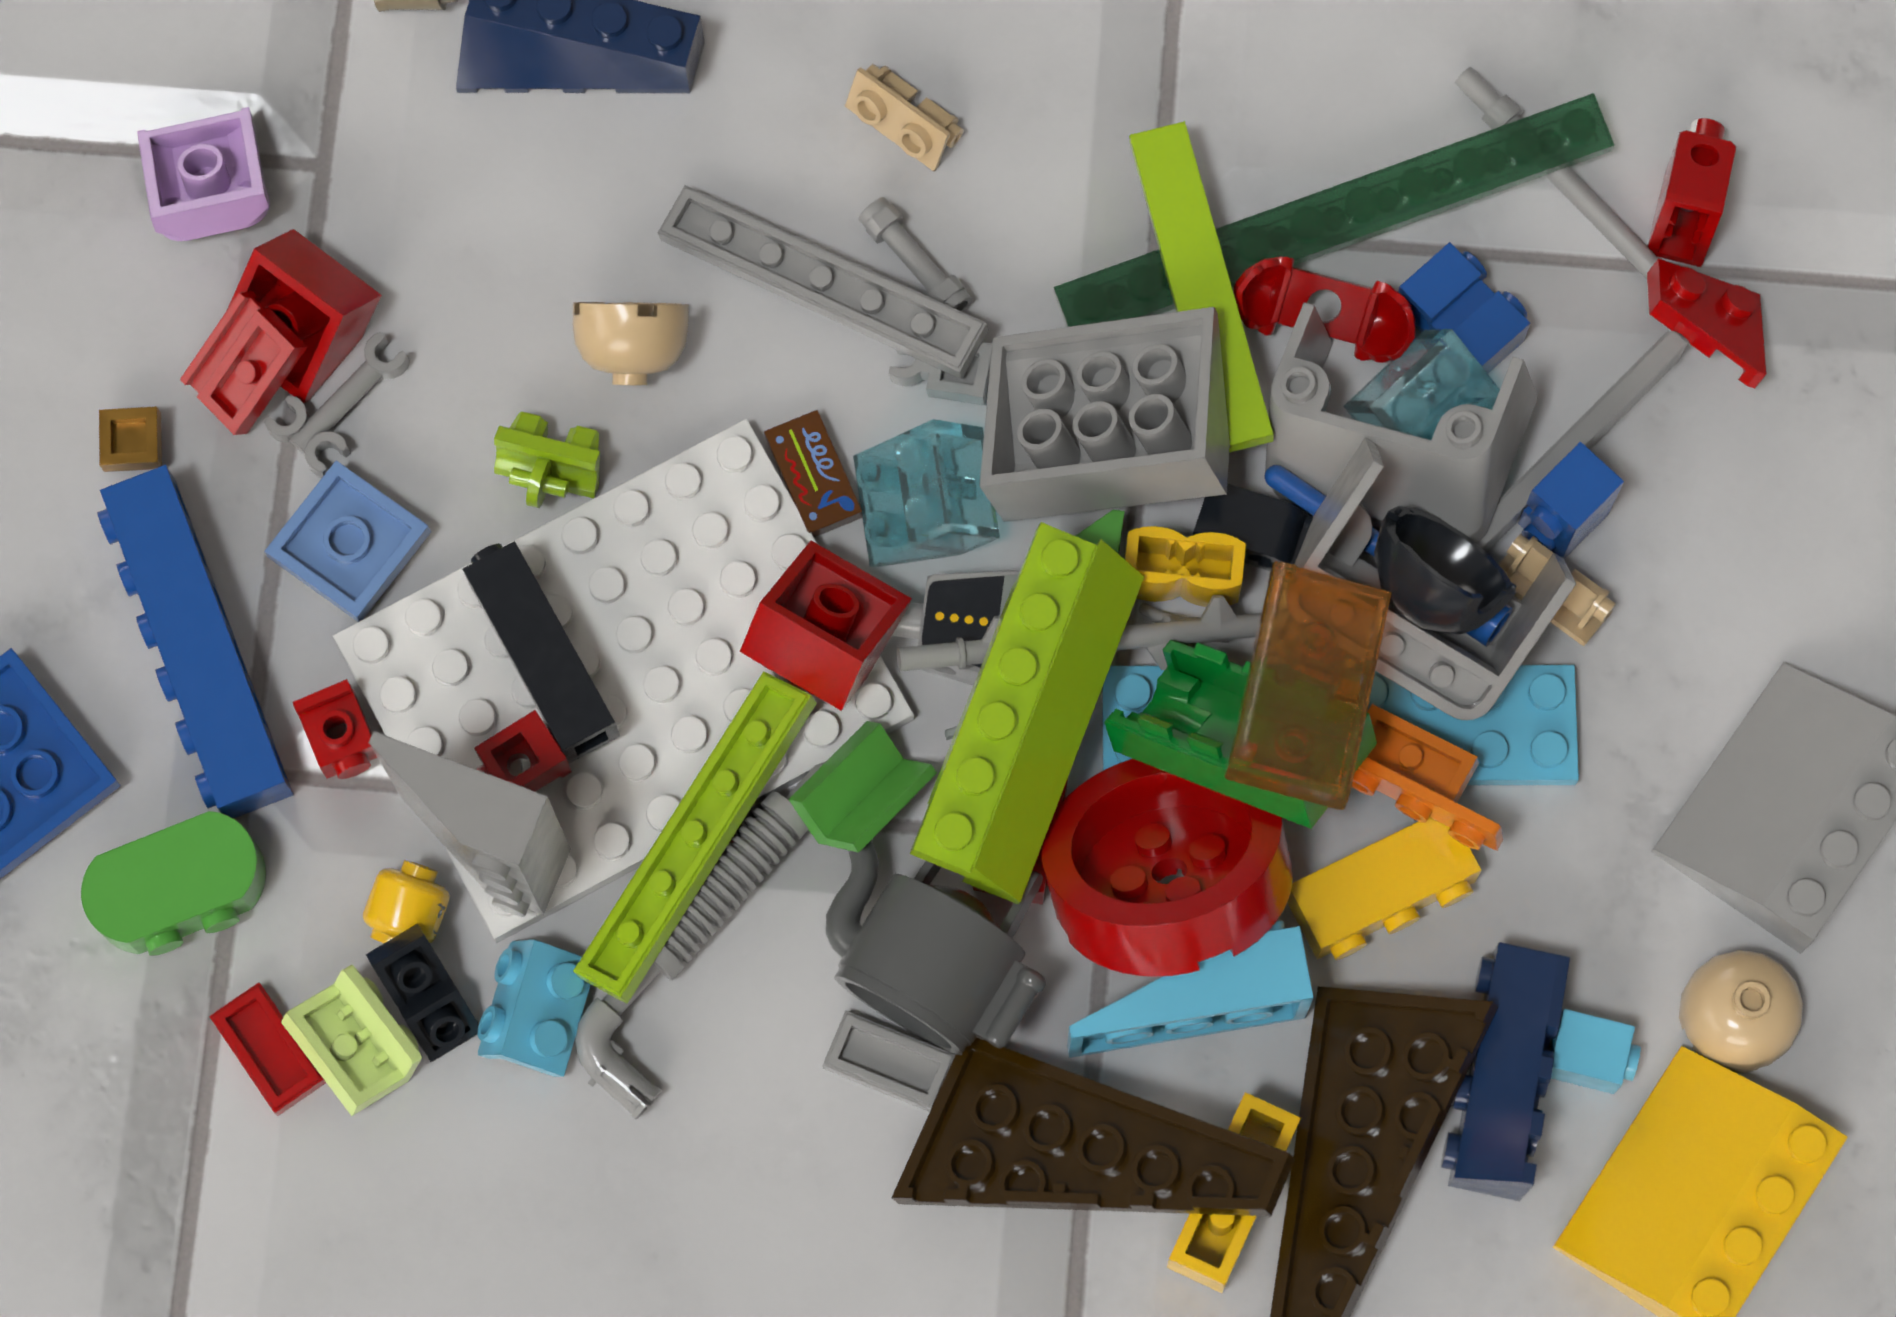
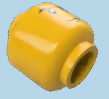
[363,860,450,943]

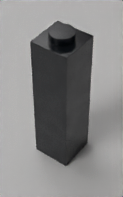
[462,541,620,764]

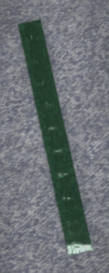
[1054,93,1615,327]

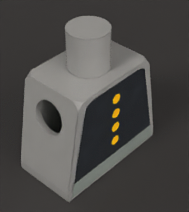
[892,571,1019,685]

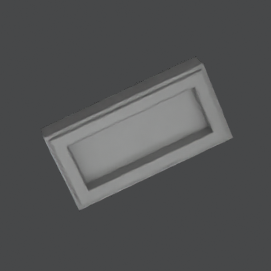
[822,1010,955,1112]

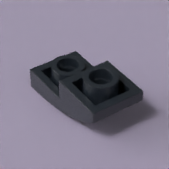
[366,923,479,1062]

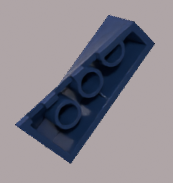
[456,0,705,93]
[1441,942,1570,1201]

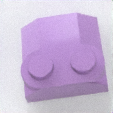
[137,107,270,241]

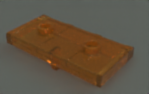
[1225,561,1392,810]

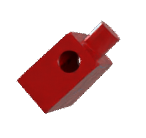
[1647,118,1736,268]

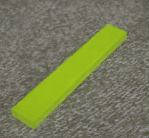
[1129,121,1274,453]
[573,671,817,1004]

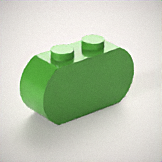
[81,811,266,956]

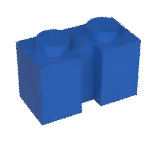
[1398,242,1530,386]
[1518,441,1624,559]

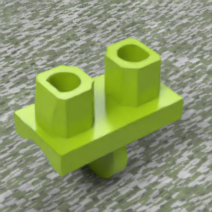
[494,411,600,508]

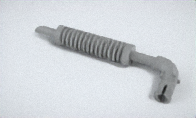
[575,763,824,1120]

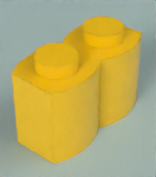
[1125,526,1246,607]

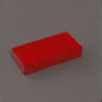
[209,982,326,1116]

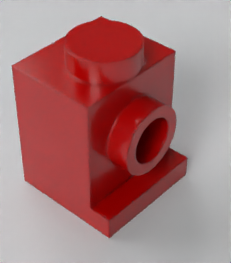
[292,679,378,779]
[474,710,572,792]

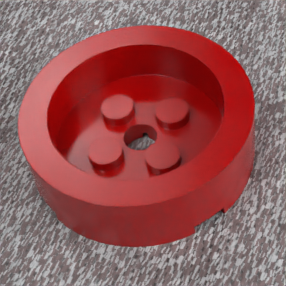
[1041,759,1293,977]

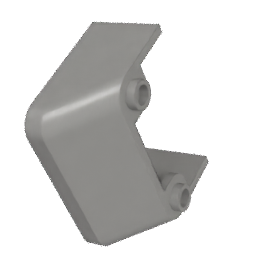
[1265,303,1538,543]
[1284,438,1576,720]

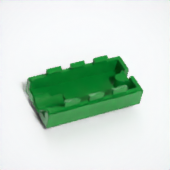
[1104,640,1377,829]

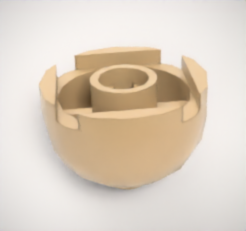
[573,302,689,385]
[1679,950,1803,1073]

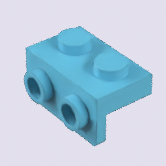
[478,939,591,1077]

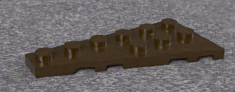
[891,1037,1295,1216]

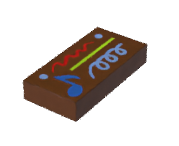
[764,410,863,537]

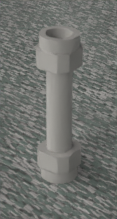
[859,197,973,312]

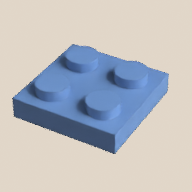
[264,460,431,622]

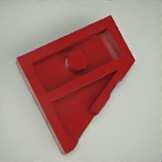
[1647,258,1767,389]

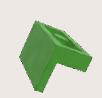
[788,721,937,853]

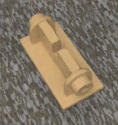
[845,64,964,171]
[1498,534,1616,646]

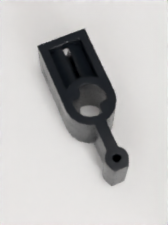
[1193,483,1313,573]

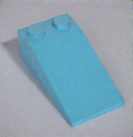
[1067,920,1313,1058]

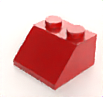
[227,229,382,404]
[739,540,912,711]

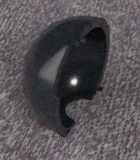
[1374,506,1517,635]

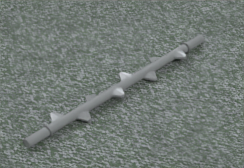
[897,595,1310,671]

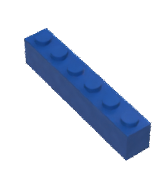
[97,465,294,819]

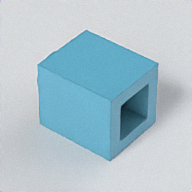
[1549,1009,1641,1094]

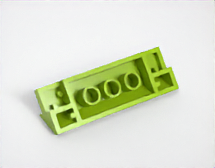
[910,522,1144,904]

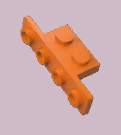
[1342,704,1503,851]

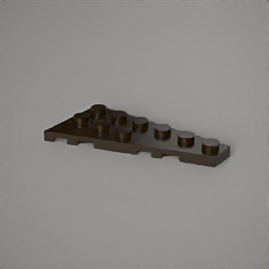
[1270,986,1498,1317]

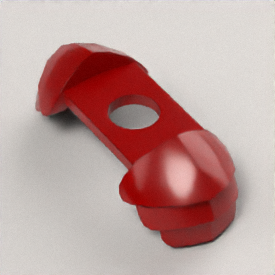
[1234,257,1416,363]

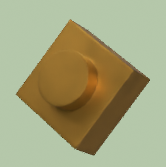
[99,406,162,472]

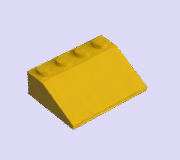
[1553,1046,1848,1317]

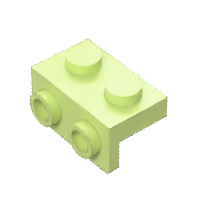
[281,965,422,1116]

